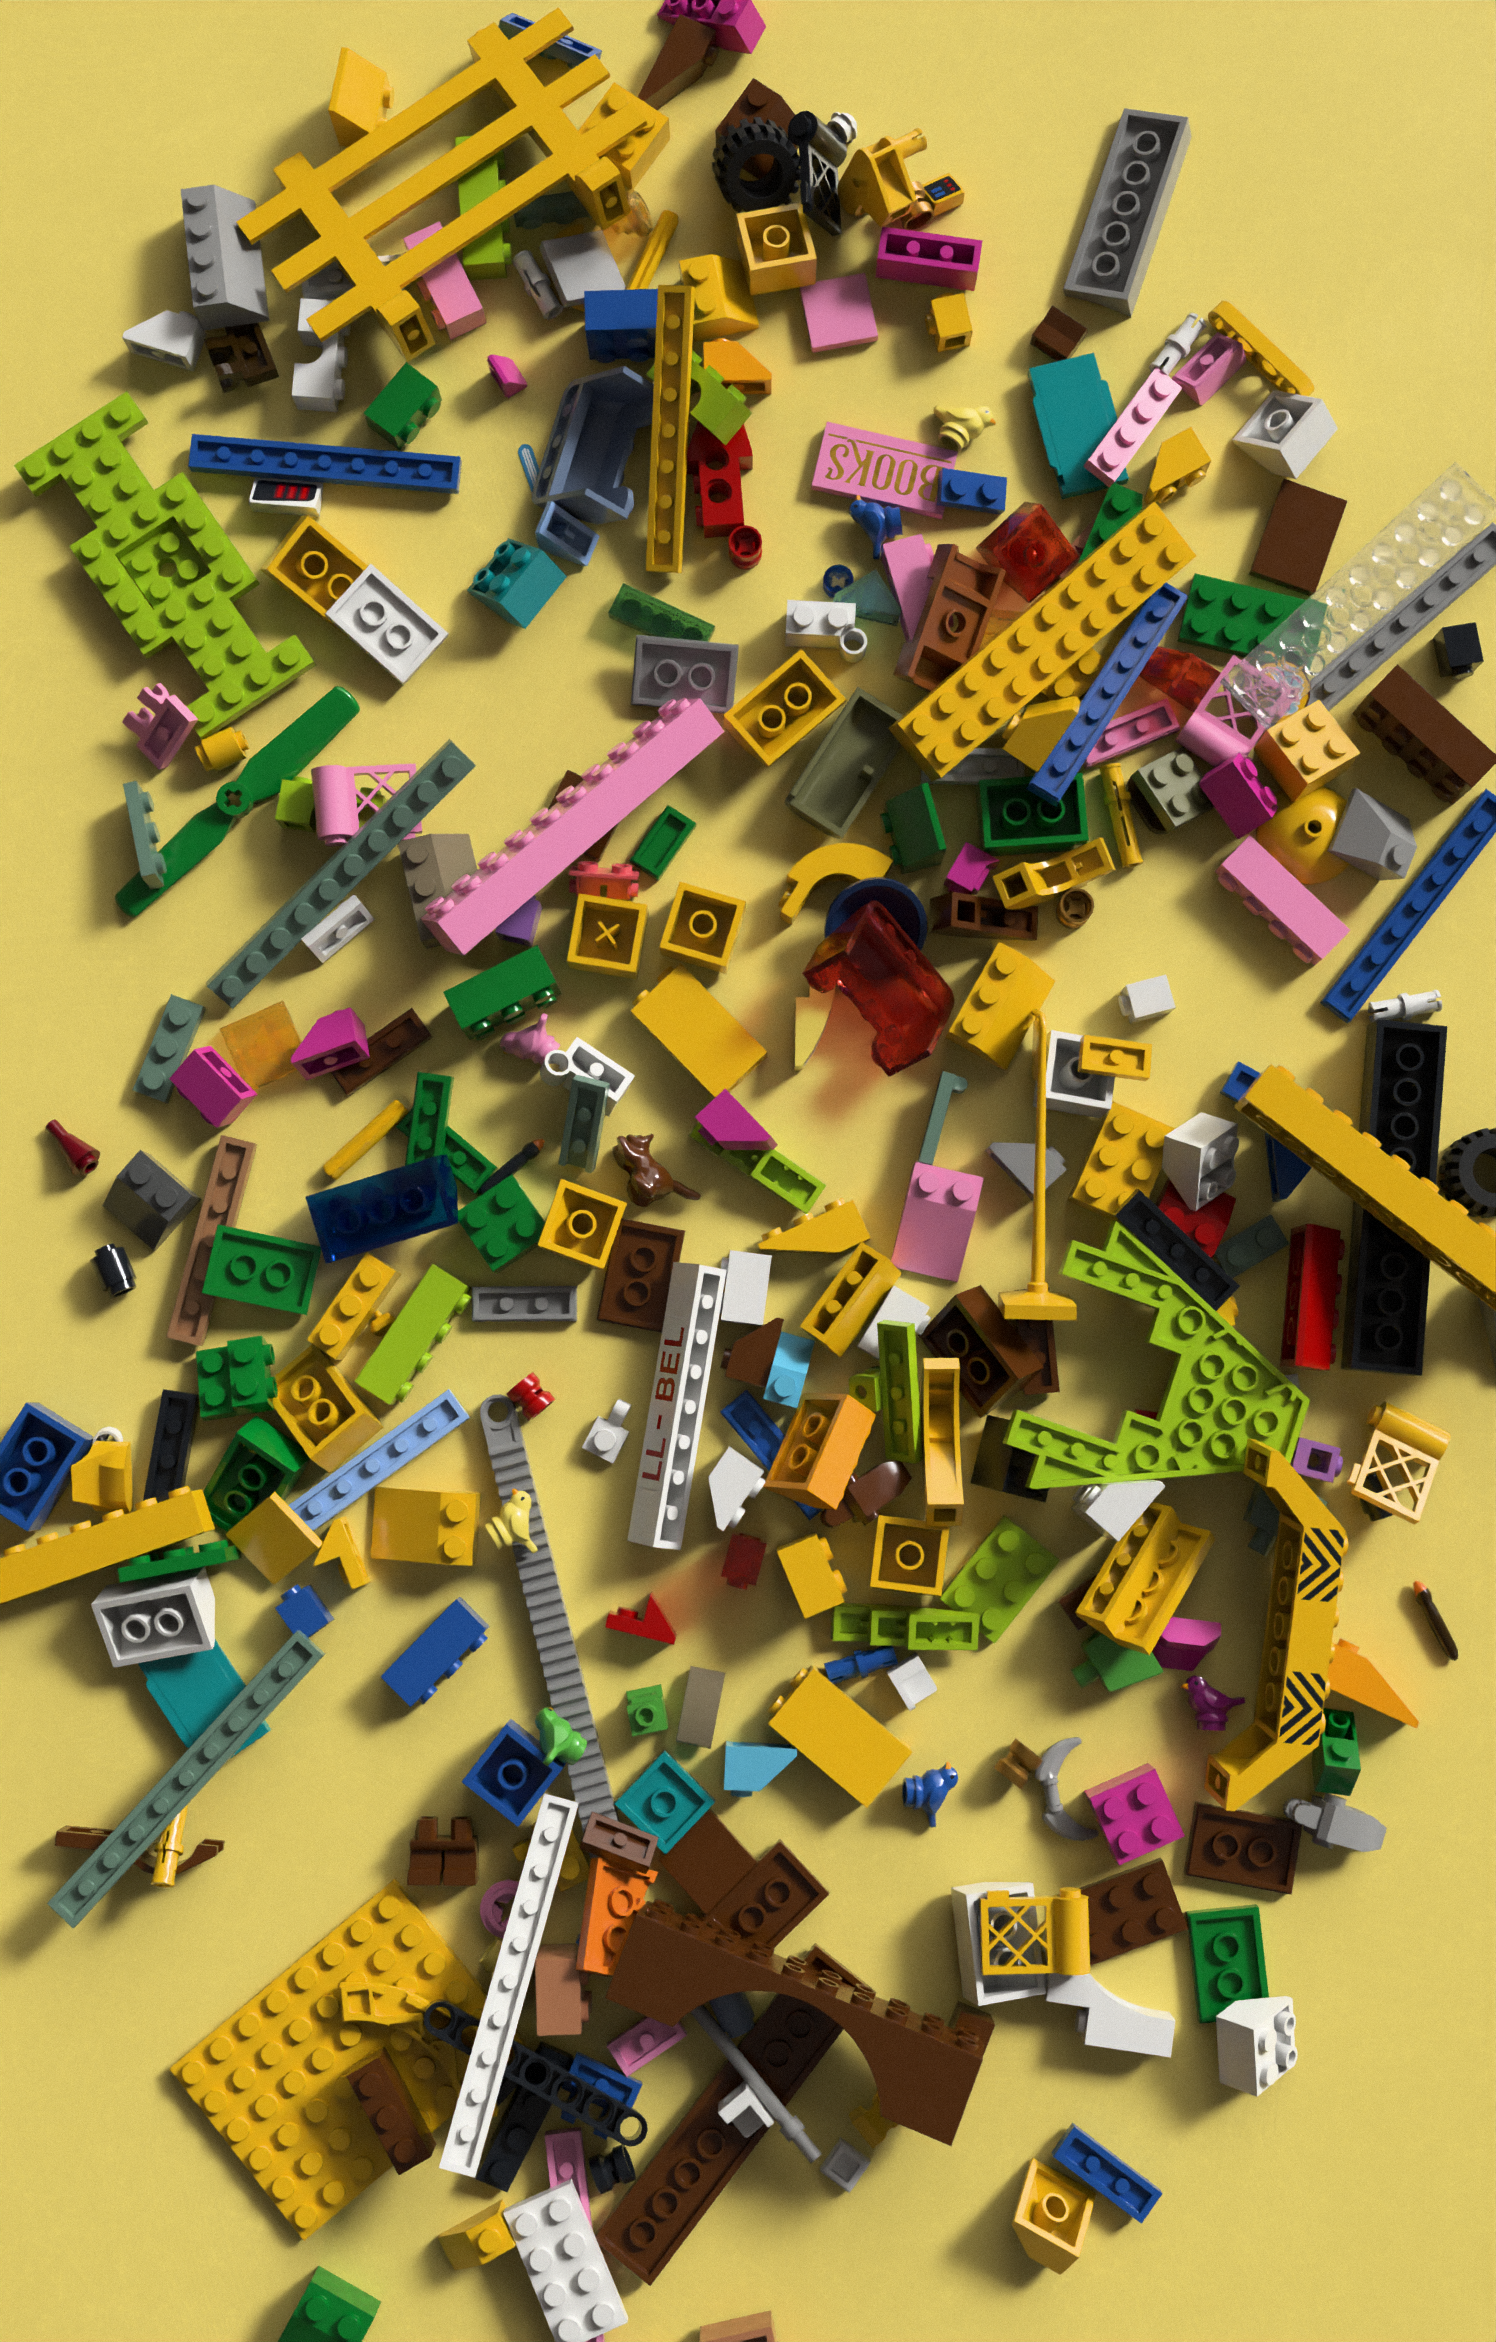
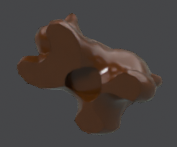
[612,1134,701,1207]

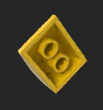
[260,515,368,636]
[273,1344,384,1473]
[371,1487,481,1566]

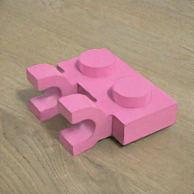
[122,683,198,770]

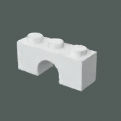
[292,298,351,412]

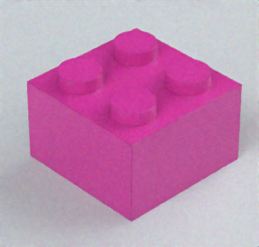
[1084,1763,1185,1865]

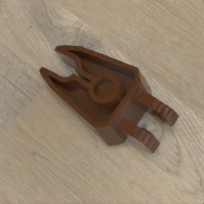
[819,1460,912,1528]

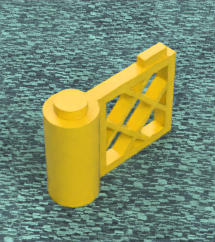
[1346,1401,1450,1525]
[979,1887,1090,1975]

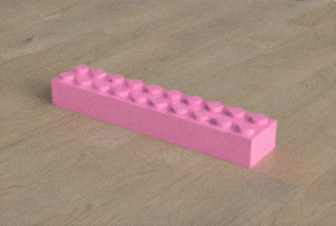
[421,698,725,955]

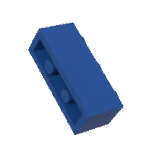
[381,1597,490,1707]

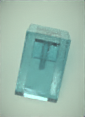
[833,570,901,627]

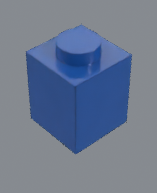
[275,1584,334,1638]

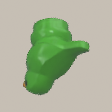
[535,1707,587,1766]

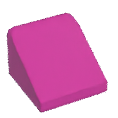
[487,354,528,398]

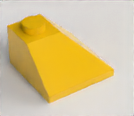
[1011,2158,1096,2275]

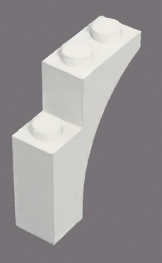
[1042,1931,1175,2058]

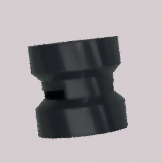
[589,2144,636,2194]

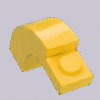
[992,837,1116,909]
[778,843,893,925]

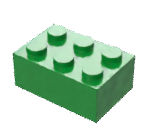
[976,773,1089,856]
[443,945,561,1041]

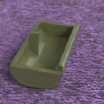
[784,687,902,839]

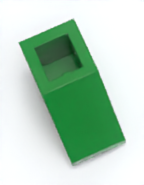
[1312,1708,1361,1796]

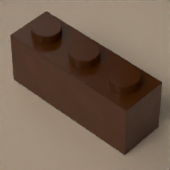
[346,2046,437,2175]

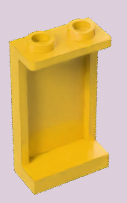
[631,963,767,1099]
[767,1665,913,1808]

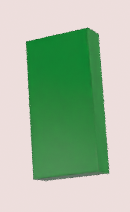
[630,805,696,881]

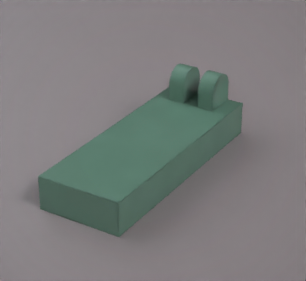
[917,1071,968,1165]
[559,1075,610,1173]

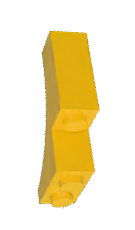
[920,1357,964,1526]

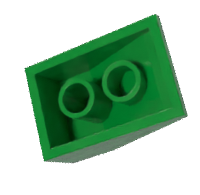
[203,1415,311,1532]
[278,2266,381,2342]

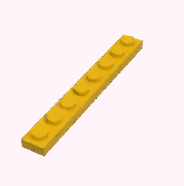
[646,285,695,573]

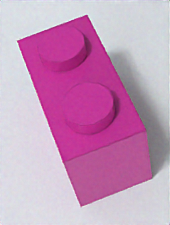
[1199,752,1278,839]
[169,1046,258,1128]

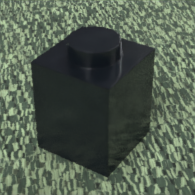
[1433,622,1484,679]

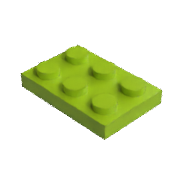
[938,1515,1060,1644]

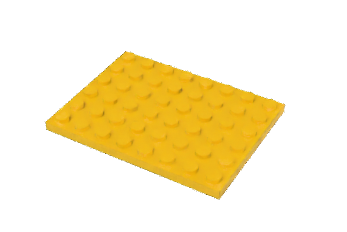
[169,1878,530,2241]

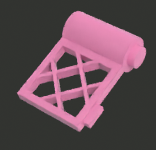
[1175,655,1292,767]
[311,763,422,847]

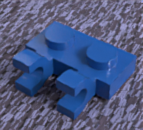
[560,2051,642,2140]

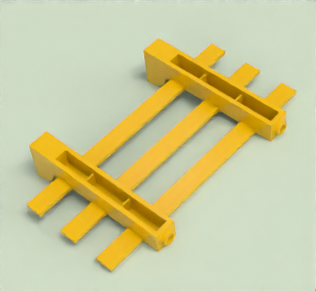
[236,7,647,363]

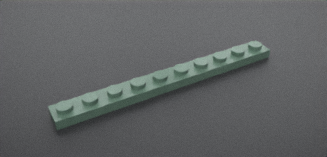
[206,739,476,1009]
[47,1630,325,1928]

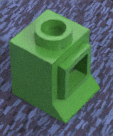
[626,1684,669,1737]

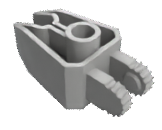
[1282,1793,1387,1852]

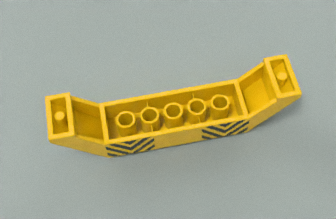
[1204,1439,1348,1811]

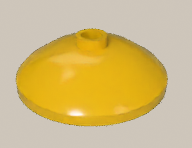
[1256,786,1349,885]

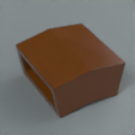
[1030,305,1088,361]

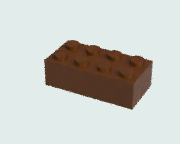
[1352,664,1496,805]

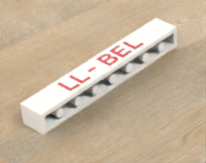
[627,1262,727,1550]

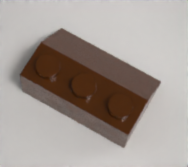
[918,1285,1044,1418]

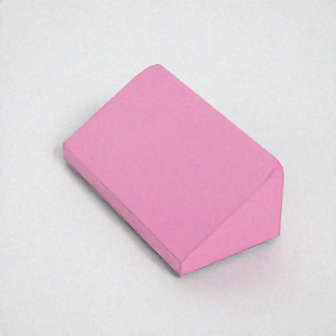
[1172,332,1246,406]

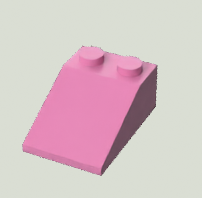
[891,1162,984,1282]

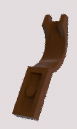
[55,1825,225,1875]

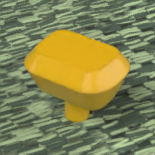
[371,1311,396,1337]

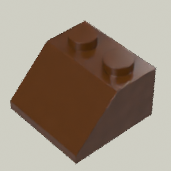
[715,78,798,179]

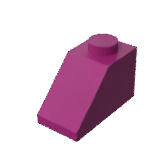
[291,1007,370,1080]
[695,1088,778,1150]

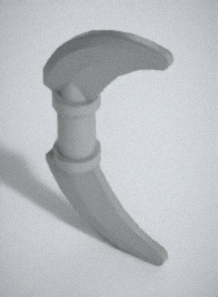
[1035,1737,1099,1841]

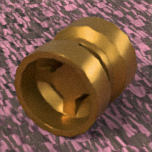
[900,181,934,231]
[1055,888,1094,929]
[994,1738,1043,1789]

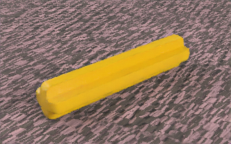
[625,210,679,290]
[322,1100,408,1180]

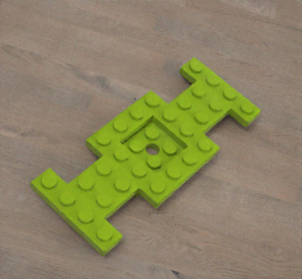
[14,391,316,739]

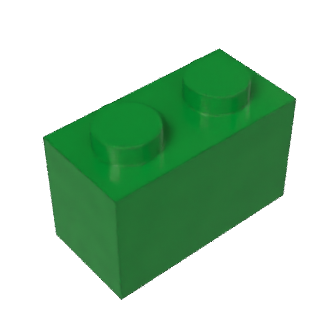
[364,362,442,451]

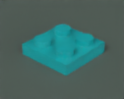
[615,1750,715,1854]

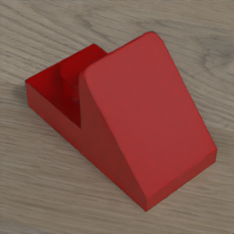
[605,1592,677,1645]

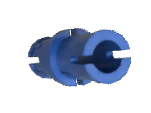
[824,1646,898,1684]

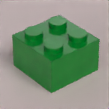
[454,1174,545,1274]

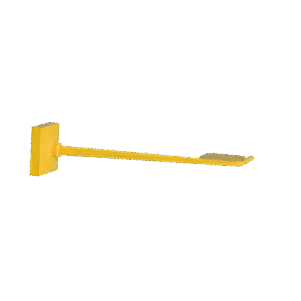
[998,1009,1077,1321]

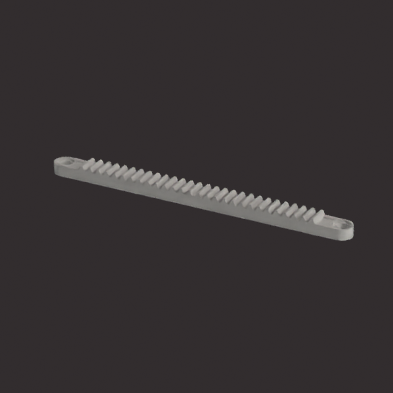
[480,1394,620,1859]

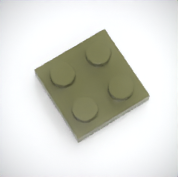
[1131,746,1215,833]

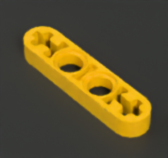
[1208,301,1314,397]

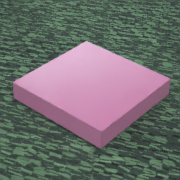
[799,273,878,353]

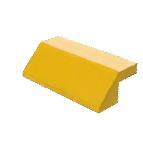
[1075,1502,1216,1656]

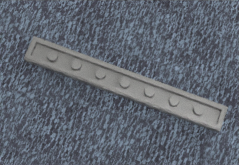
[1307,522,1496,712]

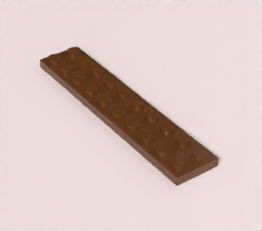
[594,1943,872,2286]

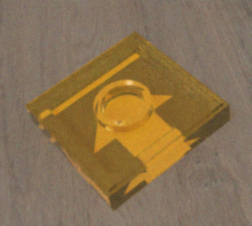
[220,1000,302,1090]

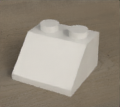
[1233,390,1338,479]

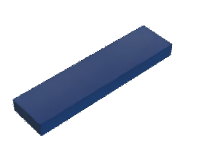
[720,1390,823,1520]

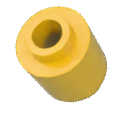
[195,727,250,772]

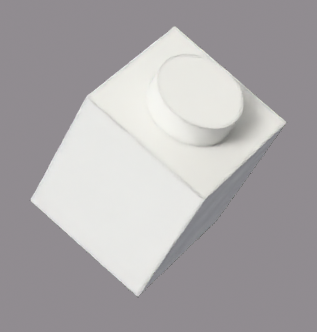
[1118,975,1176,1024]

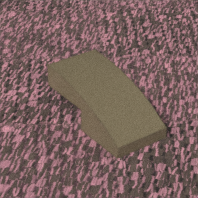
[676,1666,725,1749]

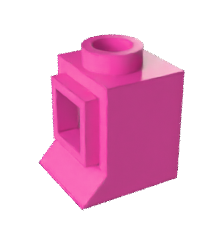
[943,842,1000,895]

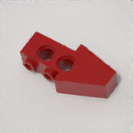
[686,421,753,538]

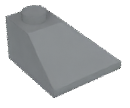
[1328,788,1417,881]

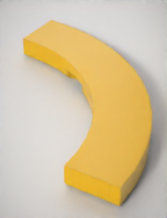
[339,1981,499,2117]

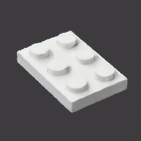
[325,564,448,686]

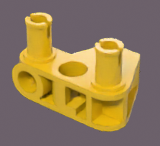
[837,128,927,228]

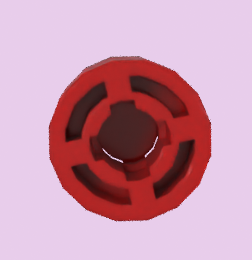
[728,525,762,570]
[506,1372,555,1422]

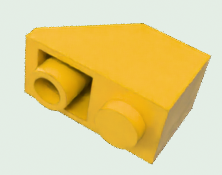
[1144,427,1212,506]

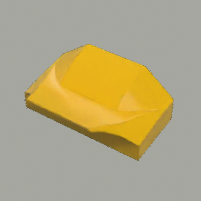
[71,1441,133,1513]

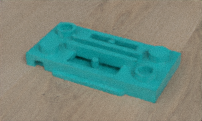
[1028,353,1129,499]
[137,1639,271,1758]

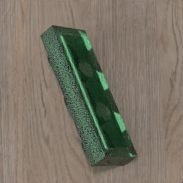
[608,583,715,642]

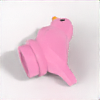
[500,1013,560,1065]

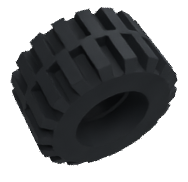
[712,117,801,213]
[1439,1128,1496,1218]

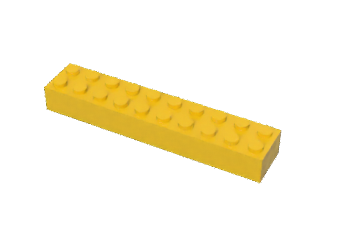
[888,501,1197,782]
[1234,1064,1496,1311]

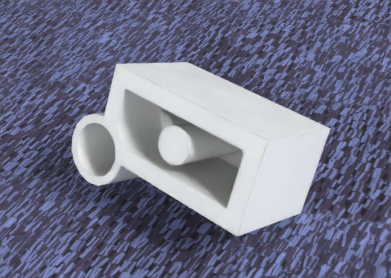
[785,600,867,663]
[540,1037,635,1117]

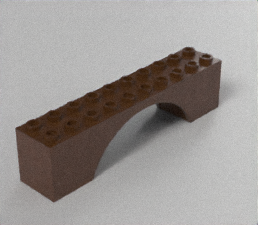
[605,1899,984,2146]

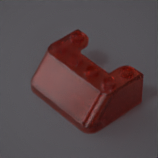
[802,901,955,1077]

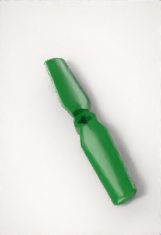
[115,686,360,917]

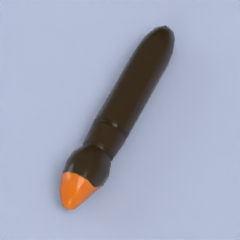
[1413,1581,1458,1661]

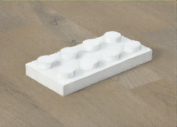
[503,2179,628,2342]

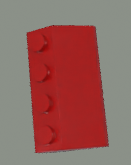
[1280,1224,1345,1371]

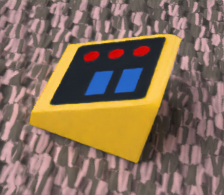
[922,173,965,216]

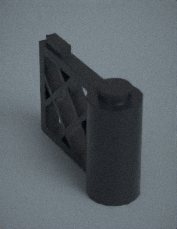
[787,111,847,236]

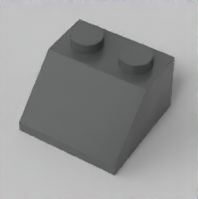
[103,1150,201,1251]

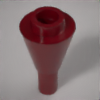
[45,1119,100,1175]

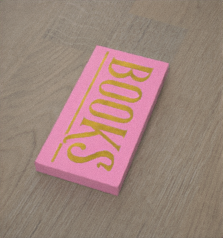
[811,422,958,519]

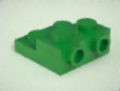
[196,1335,278,1421]

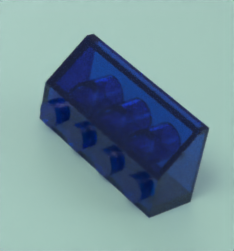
[306,1154,458,1264]

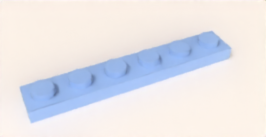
[288,1389,470,1532]

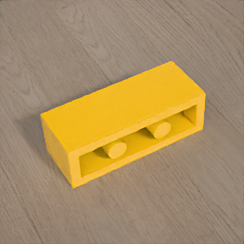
[800,1242,902,1358]
[307,1252,401,1360]

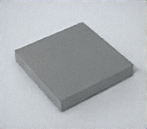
[539,230,626,308]

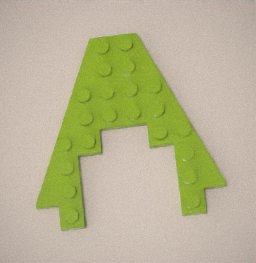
[1003,1220,1310,1489]

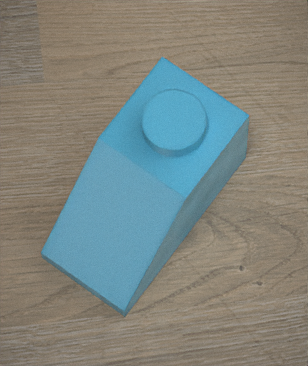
[763,1332,815,1408]
[724,1741,797,1797]

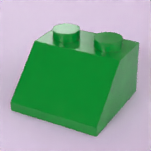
[880,782,947,875]

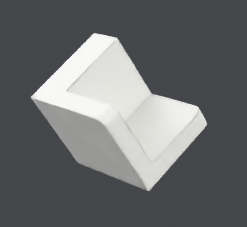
[886,1652,937,1711]
[718,2080,774,2138]

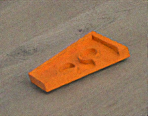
[575,1857,658,1977]

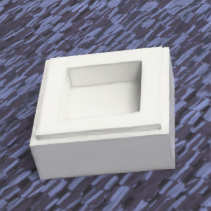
[820,2137,870,2193]

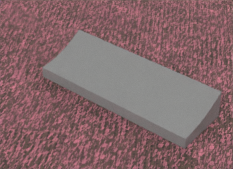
[1063,108,1192,317]

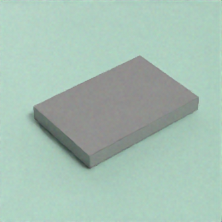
[631,635,739,714]

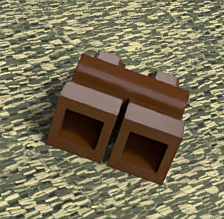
[407,1816,480,1886]

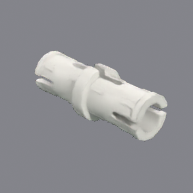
[512,250,563,320]
[1149,313,1206,376]
[1368,990,1442,1023]

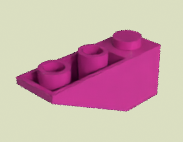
[657,0,766,54]

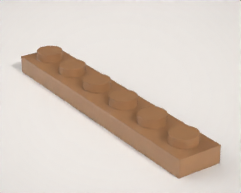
[166,1135,257,1346]

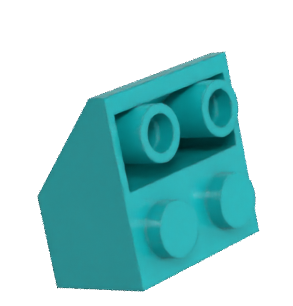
[467,538,567,629]

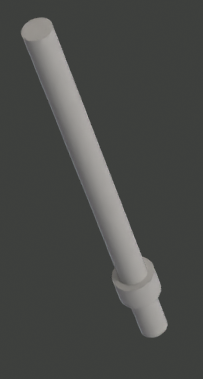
[691,2004,822,2164]

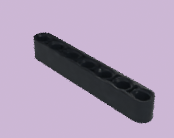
[423,1999,648,2147]

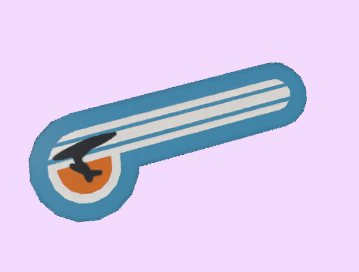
[518,444,539,492]

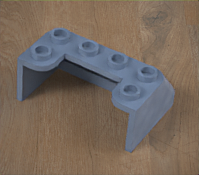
[532,366,654,525]

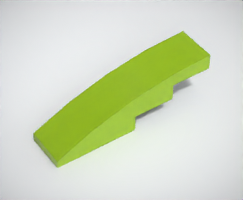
[688,1121,826,1214]
[830,1603,980,1650]

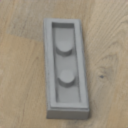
[472,1286,577,1322]

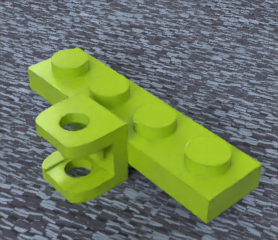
[849,1320,923,1464]

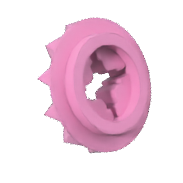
[480,1879,519,1938]

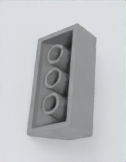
[181,185,270,331]

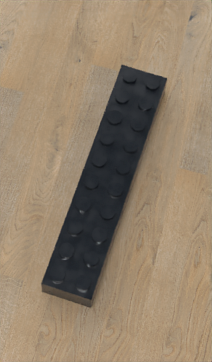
[1341,1019,1447,1376]

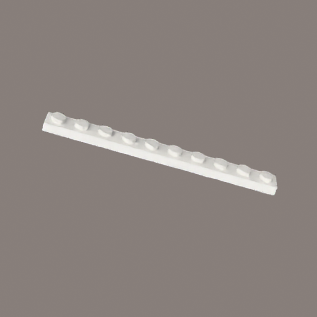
[439,1793,579,2178]

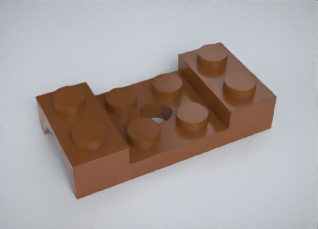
[893,544,1006,692]

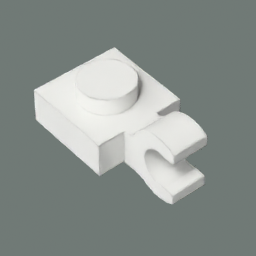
[582,1399,632,1464]

